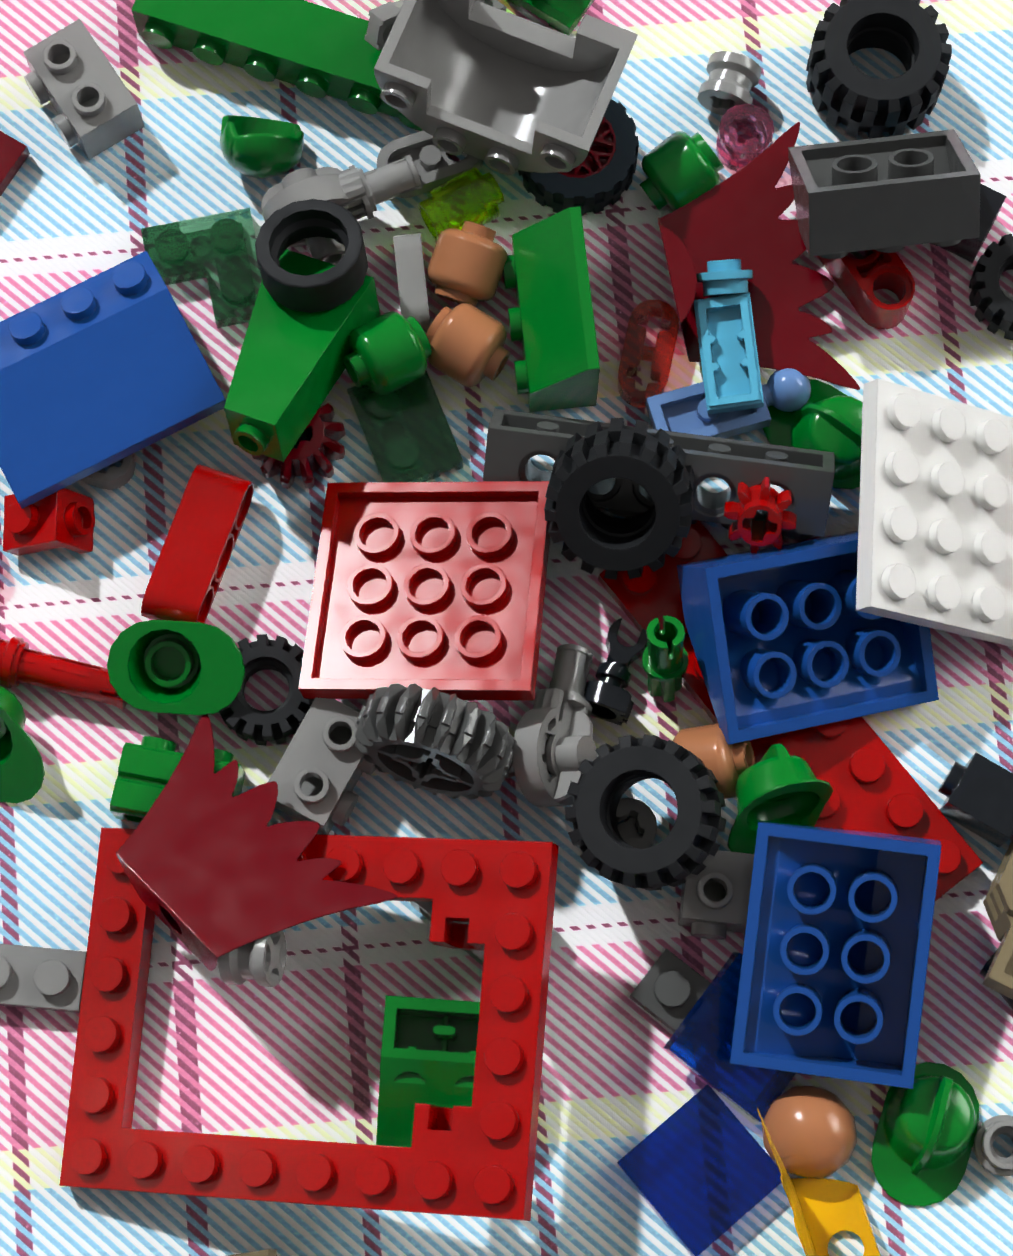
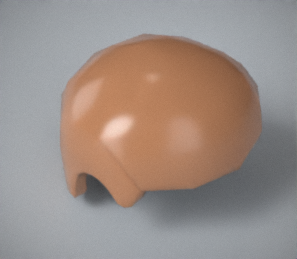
[762,1086,858,1179]

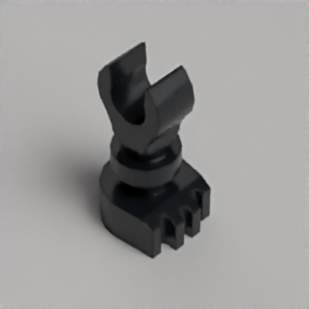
[583,618,647,726]

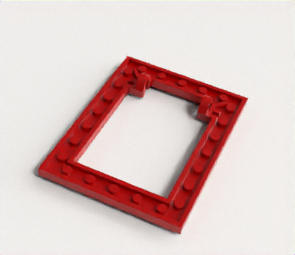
[59,828,559,1221]

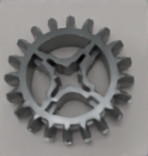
[355,683,515,800]

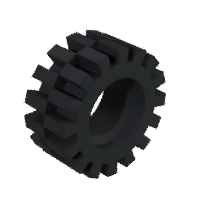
[219,634,314,746]

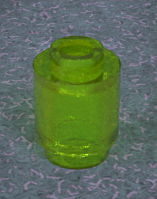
[418,167,504,242]

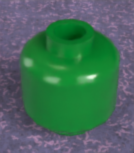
[639,131,724,211]
[343,311,432,396]

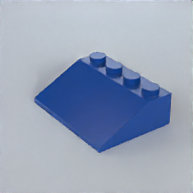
[0,251,226,509]
[677,531,939,745]
[730,822,942,1089]

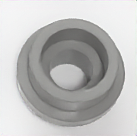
[974,1115,1013,1176]

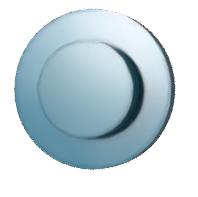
[696,259,753,297]

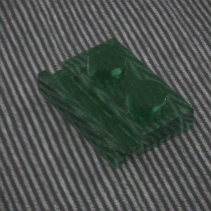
[347,370,464,482]

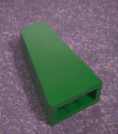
[224,249,381,462]

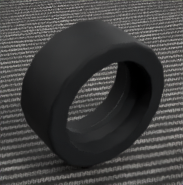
[255,199,368,313]

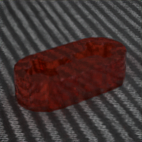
[617,300,679,408]

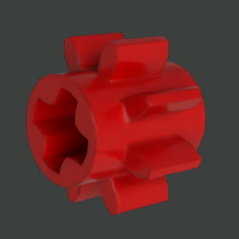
[724,477,797,553]

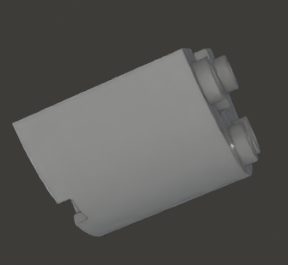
[374,0,638,175]

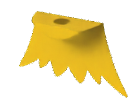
[757,1107,881,1256]

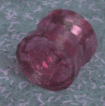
[716,104,774,171]

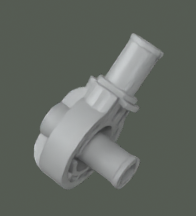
[261,154,422,265]
[507,644,597,807]

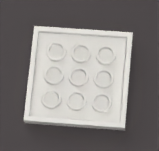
[856,378,1013,647]

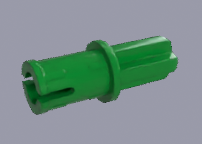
[642,615,689,702]

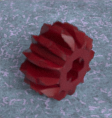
[252,403,346,489]

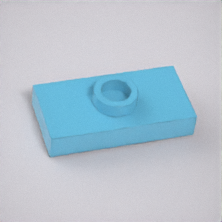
[694,292,764,415]

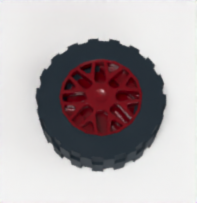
[518,99,639,216]

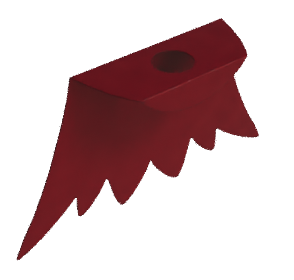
[658,122,860,390]
[116,714,398,971]

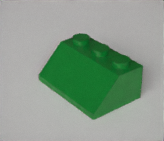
[503,206,600,412]

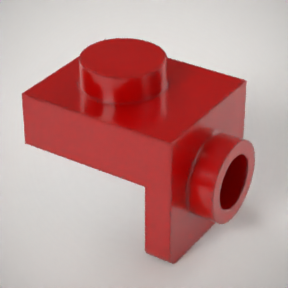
[3,488,95,556]

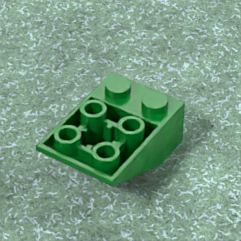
[376,995,480,1147]

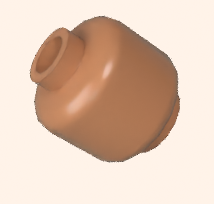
[427,221,508,307]
[426,303,511,387]
[669,723,755,799]

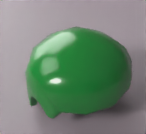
[220,115,304,179]

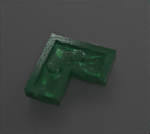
[141,208,262,328]

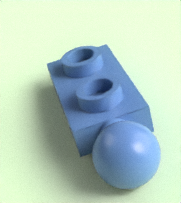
[645,368,811,438]

